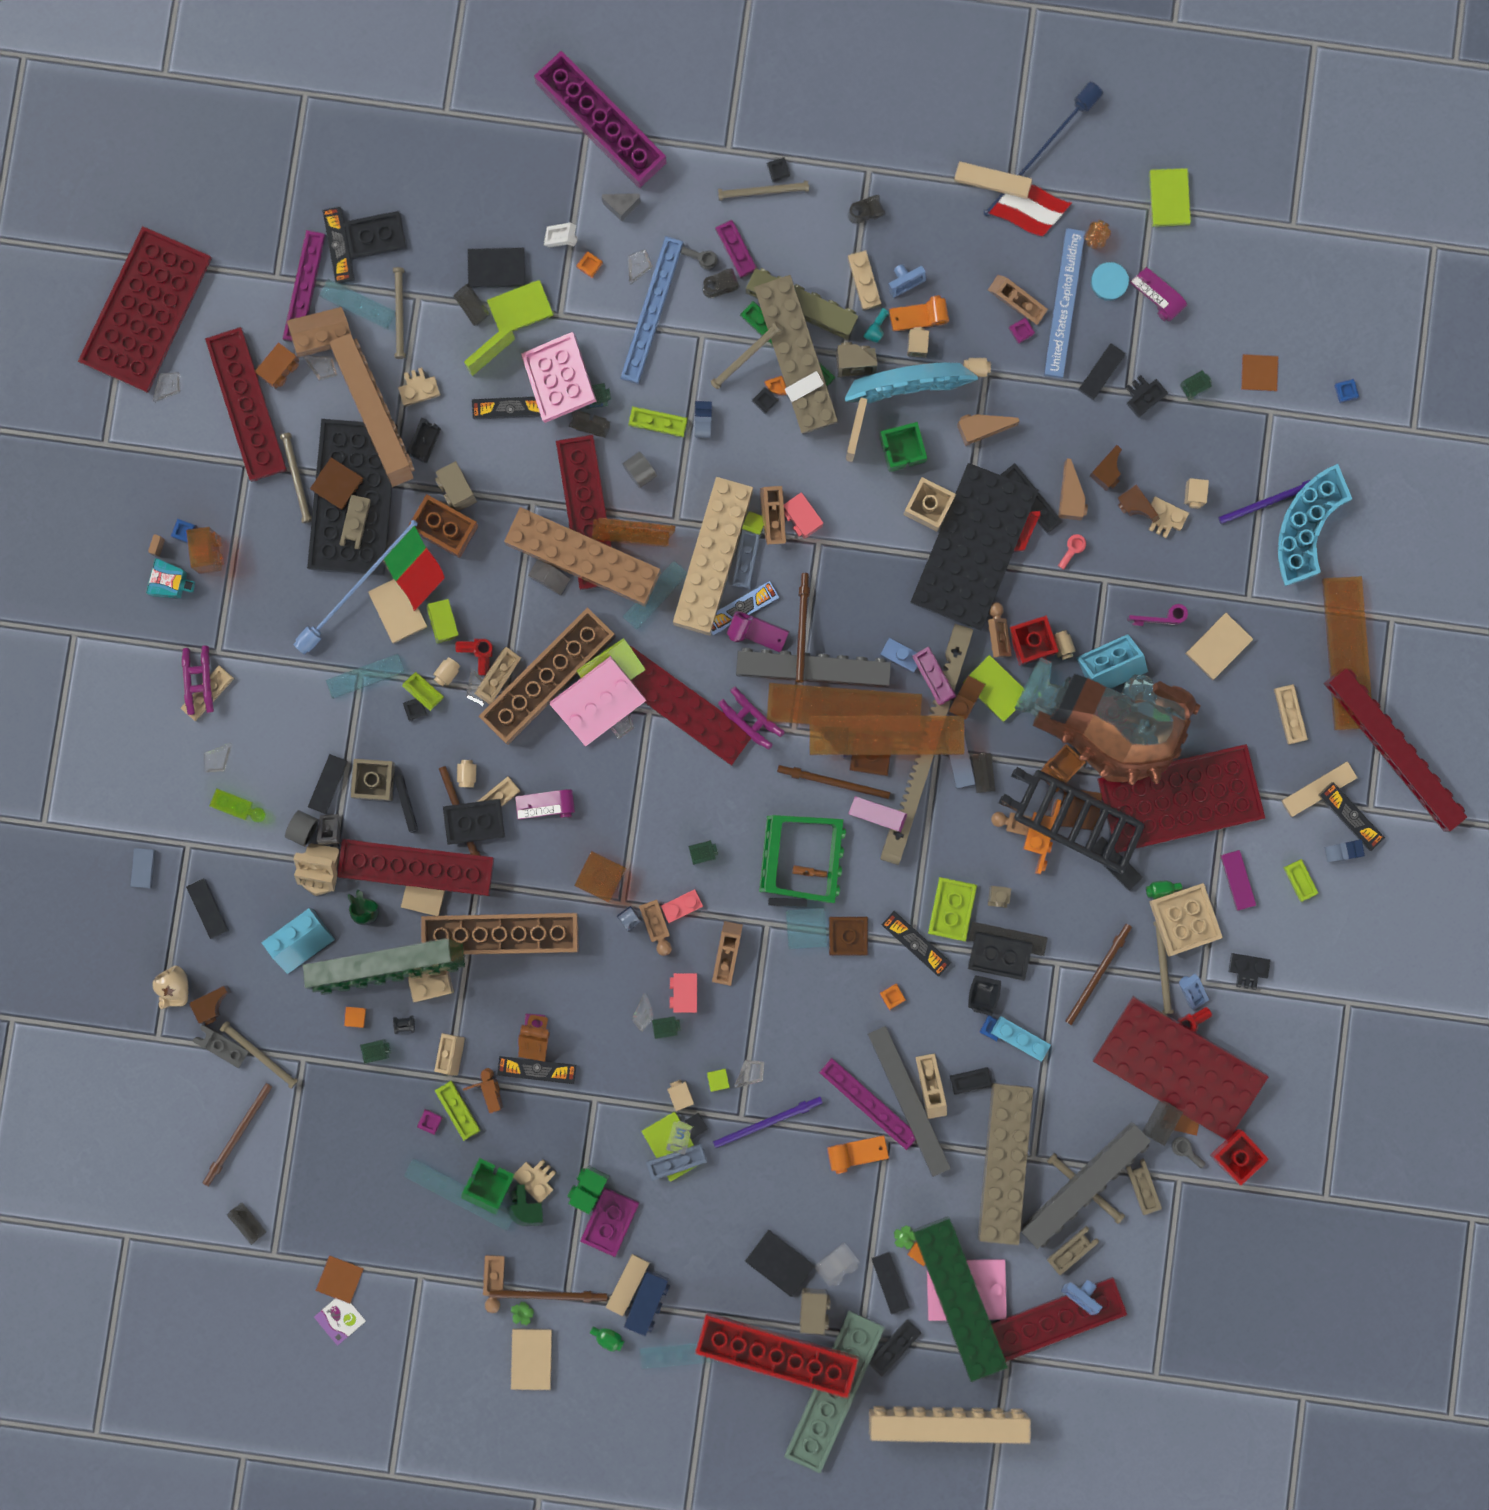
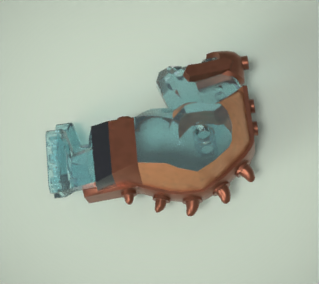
[1015,657,1201,785]

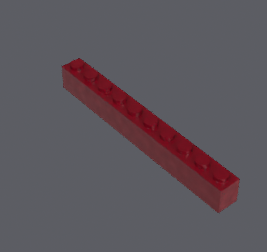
[1323,668,1467,832]

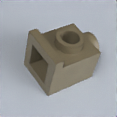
[988,886,1011,908]

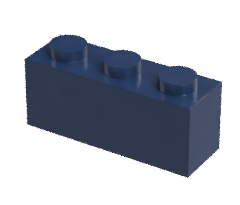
[624,1270,670,1336]

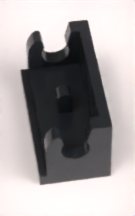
[407,418,441,464]

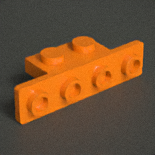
[1023,799,1062,875]

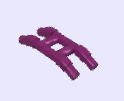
[182,645,214,715]
[718,686,785,750]

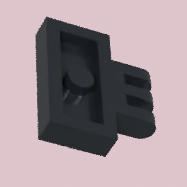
[1125,375,1168,418]
[1228,953,1271,990]

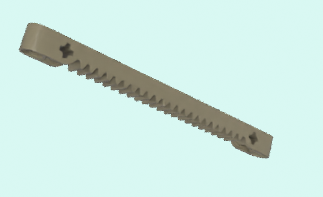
[880,624,973,865]

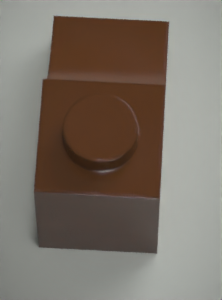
[1089,445,1123,491]
[1118,484,1160,523]
[949,675,986,720]
[189,985,231,1026]

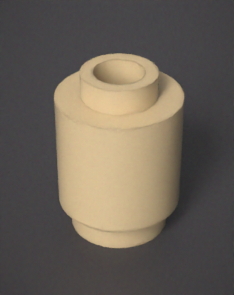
[963,358,991,377]
[1053,630,1076,660]
[433,657,460,687]
[457,760,477,787]

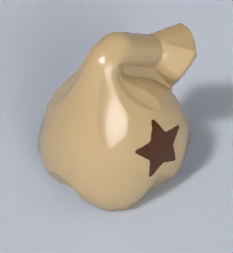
[152,965,188,1010]

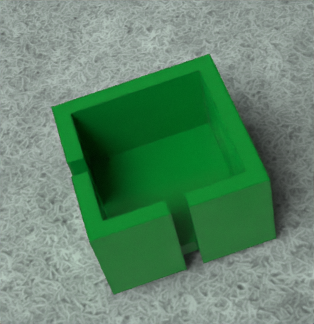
[879,422,927,472]
[461,1158,515,1215]
[567,1165,609,1215]

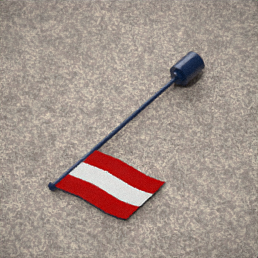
[983,81,1103,237]

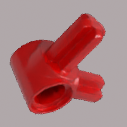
[455,638,493,676]
[1177,1007,1212,1033]

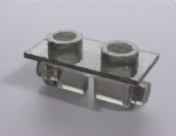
[569,410,610,438]
[972,753,996,793]
[227,1202,266,1245]

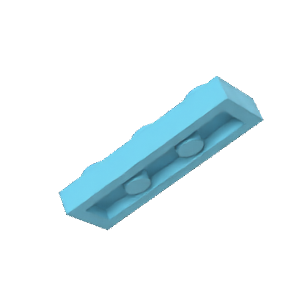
[991,1016,1051,1062]

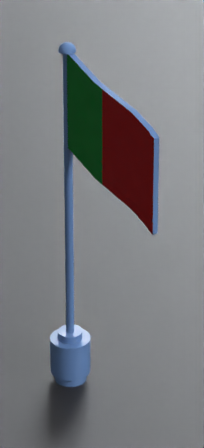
[293,520,445,654]

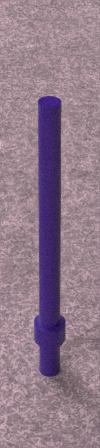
[1218,480,1310,524]
[713,1096,823,1148]

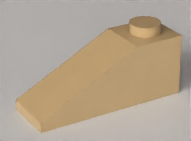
[916,1054,947,1119]

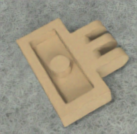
[398,367,441,407]
[1149,497,1189,538]
[514,1159,556,1203]

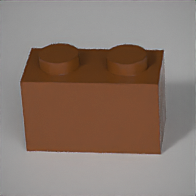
[255,342,300,390]

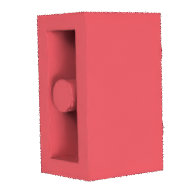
[784,492,823,539]
[670,973,697,1013]

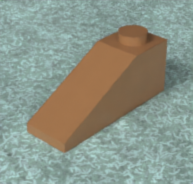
[988,275,1048,325]
[957,414,1020,446]
[1058,458,1088,521]
[760,486,786,545]
[712,921,743,986]

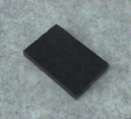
[344,211,407,260]
[468,248,525,287]
[443,799,505,845]
[968,931,1033,981]
[745,1230,815,1297]

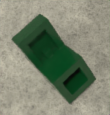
[507,1184,543,1226]

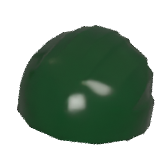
[347,890,379,925]

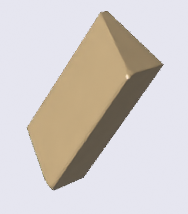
[434,1033,465,1076]

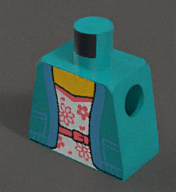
[146,558,195,598]

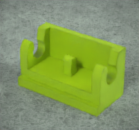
[427,599,458,644]

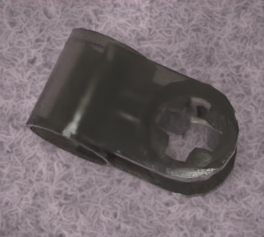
[848,195,885,224]
[702,268,740,298]

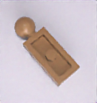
[988,602,1012,658]
[991,812,1032,836]
[639,900,672,956]
[483,1255,505,1313]

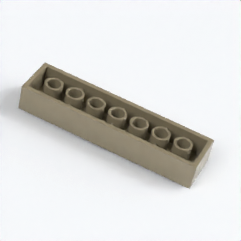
[754,275,838,434]
[978,1083,1033,1245]

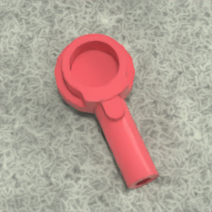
[1058,535,1086,570]

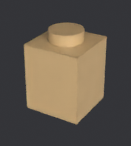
[907,327,929,358]
[1184,478,1209,508]
[668,1079,694,1111]

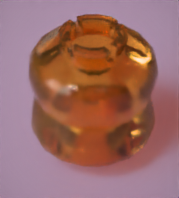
[1084,220,1111,249]

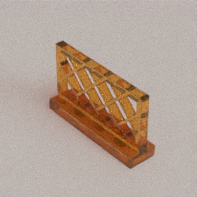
[592,518,675,547]

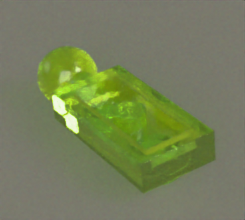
[209,788,266,823]

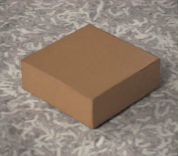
[148,534,165,557]

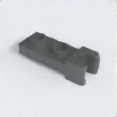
[193,1024,249,1068]

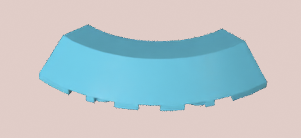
[845,363,978,403]
[1278,464,1352,586]

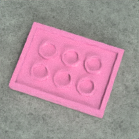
[521,332,596,423]
[550,656,646,746]
[927,1259,1007,1321]

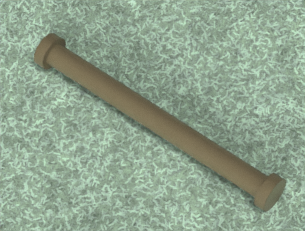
[718,180,809,201]
[393,267,406,359]
[711,322,783,389]
[280,433,312,523]
[1153,921,1174,1014]
[220,1021,299,1089]
[1047,1153,1125,1224]

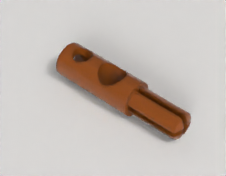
[792,865,827,878]

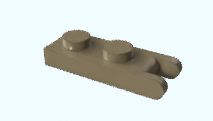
[340,495,371,549]
[1125,1158,1162,1215]
[1046,1226,1099,1275]

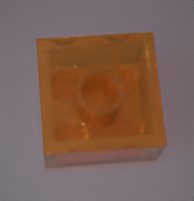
[186,527,224,574]
[574,851,627,903]

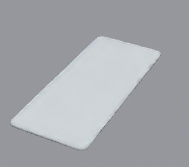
[785,371,824,402]

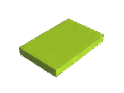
[1149,168,1191,227]
[487,280,554,332]
[464,325,515,376]
[576,638,645,680]
[962,655,1030,722]
[928,877,977,942]
[641,1111,697,1182]

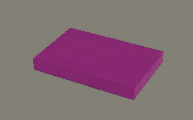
[580,1187,639,1257]

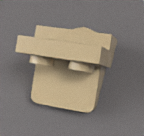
[293,843,340,896]

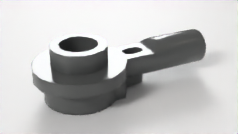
[681,246,718,270]
[1171,1137,1206,1169]

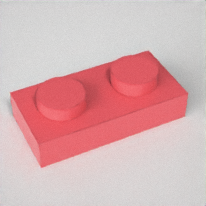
[660,889,703,923]

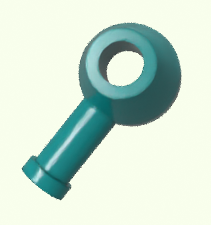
[863,308,890,343]

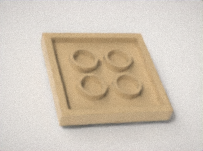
[1149,883,1223,956]

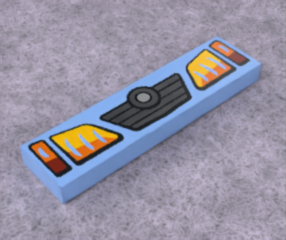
[711,581,779,636]

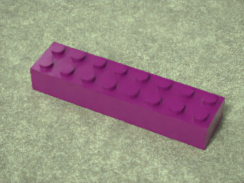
[534,51,666,189]

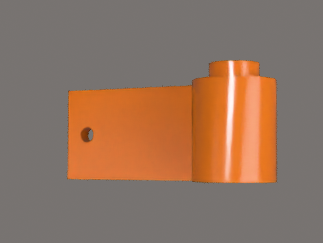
[889,295,949,331]
[827,1135,889,1174]

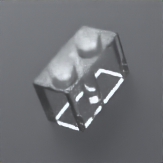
[814,1241,860,1287]

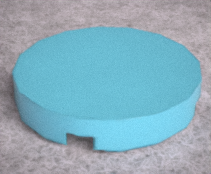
[1091,262,1129,300]

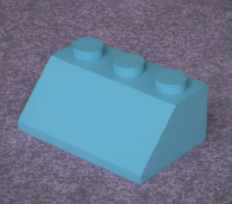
[1076,634,1148,692]
[261,908,335,974]

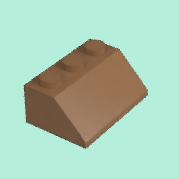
[287,307,351,358]

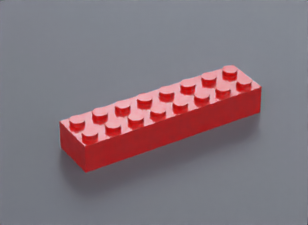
[695,1312,858,1398]

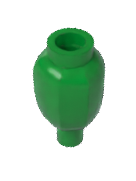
[1146,880,1182,900]
[590,1326,625,1352]

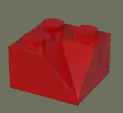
[1010,615,1059,666]
[1210,1129,1269,1186]

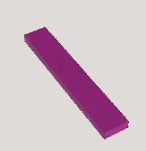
[283,230,326,342]
[819,1058,915,1150]

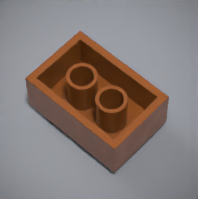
[408,494,479,558]

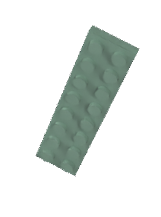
[784,1311,885,1473]

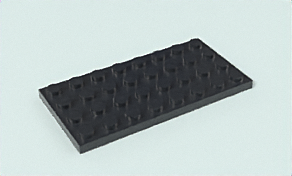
[307,419,398,576]
[910,463,1039,631]

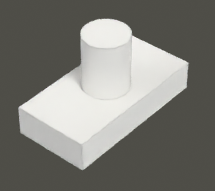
[544,223,577,247]

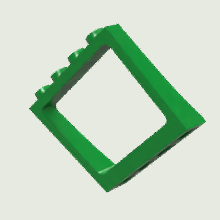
[759,815,846,903]

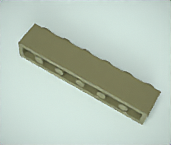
[746,268,858,340]

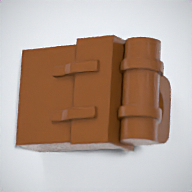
[1041,744,1086,792]
[518,1015,550,1062]
[463,1068,503,1113]

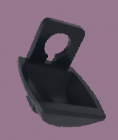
[968,975,1001,1016]

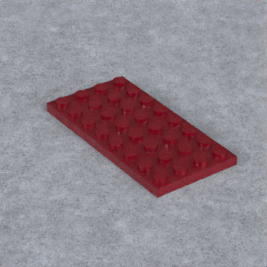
[78,226,212,393]
[1097,744,1265,853]
[1093,996,1269,1140]

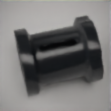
[393,1016,415,1034]

